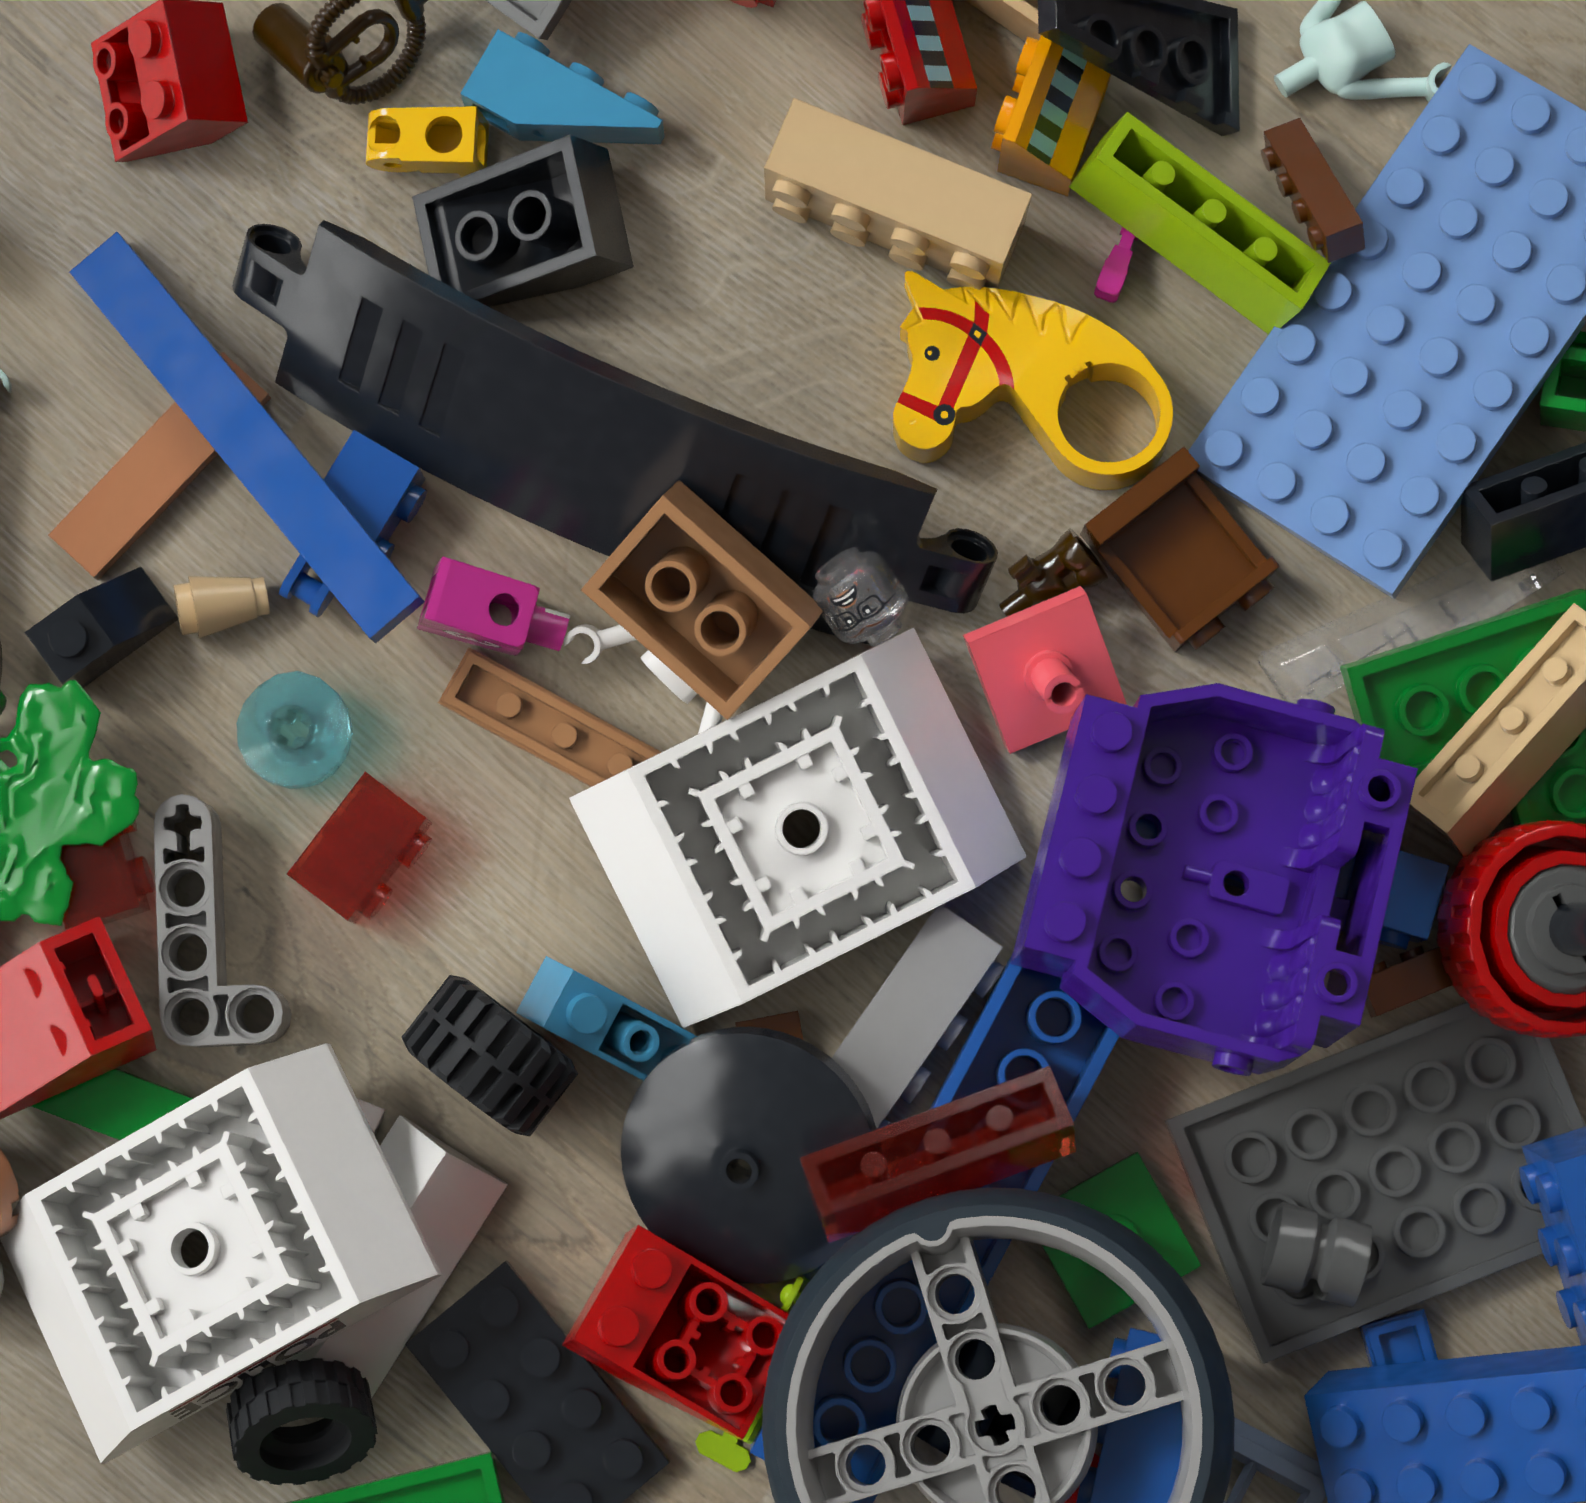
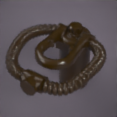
[252,0,429,105]

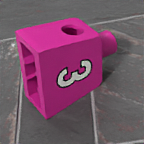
[417,556,570,656]

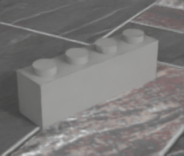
[832,905,1004,1147]

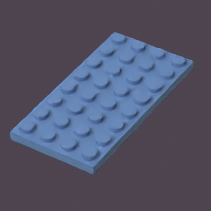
[1188,44,1586,600]

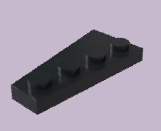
[1038,0,1240,136]

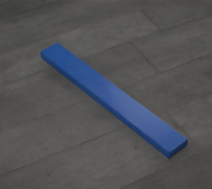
[69,232,425,643]

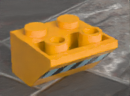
[991,35,1111,197]

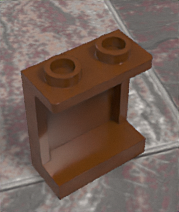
[1080,447,1280,652]

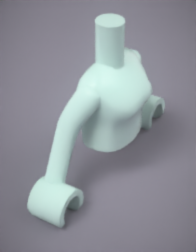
[1274,0,1452,102]

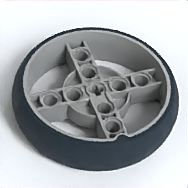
[762,1187,1235,1503]

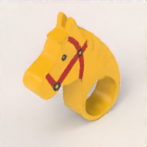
[893,271,1173,490]

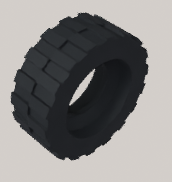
[226,1358,378,1485]

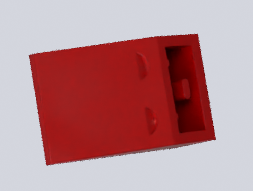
[0,916,157,1119]
[562,1225,789,1440]

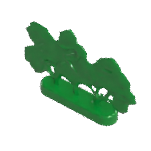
[0,680,140,926]

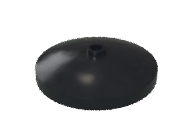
[621,1027,880,1284]

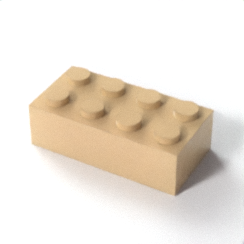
[764,98,1032,290]

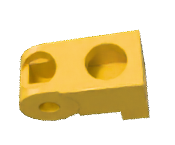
[366,106,489,177]

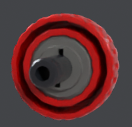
[1437,820,1586,1038]

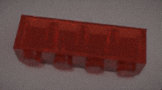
[800,1066,1076,1243]

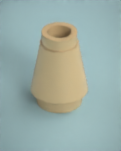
[173,576,270,639]

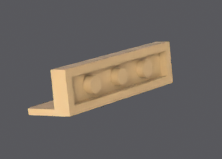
[1409,603,1586,857]

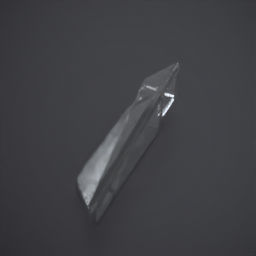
[1258,559,1565,704]

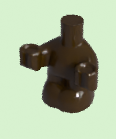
[999,528,1108,616]

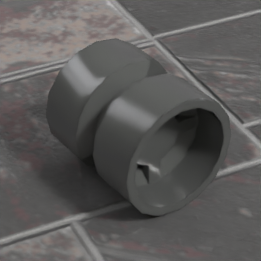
[1260,1202,1373,1308]

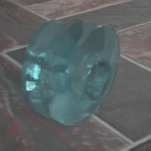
[236,671,353,789]

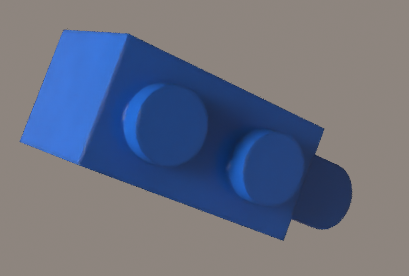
[279,430,427,617]

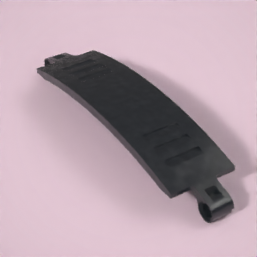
[232,220,998,646]

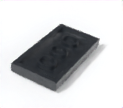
[405,1260,670,1503]

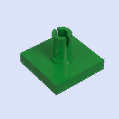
[1041,1152,1202,1329]

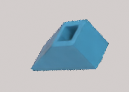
[460,29,665,144]
[516,956,697,1081]

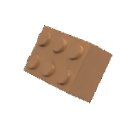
[581,480,825,720]

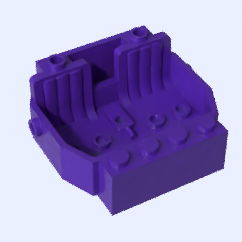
[1010,683,1418,1076]

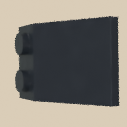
[412,135,634,307]

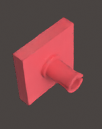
[963,586,1127,754]

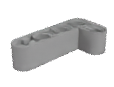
[154,794,292,1048]

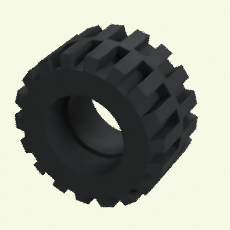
[401,975,578,1136]

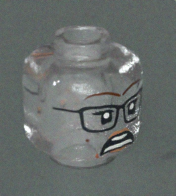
[813,547,909,646]

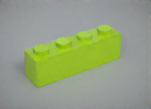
[1069,112,1331,335]

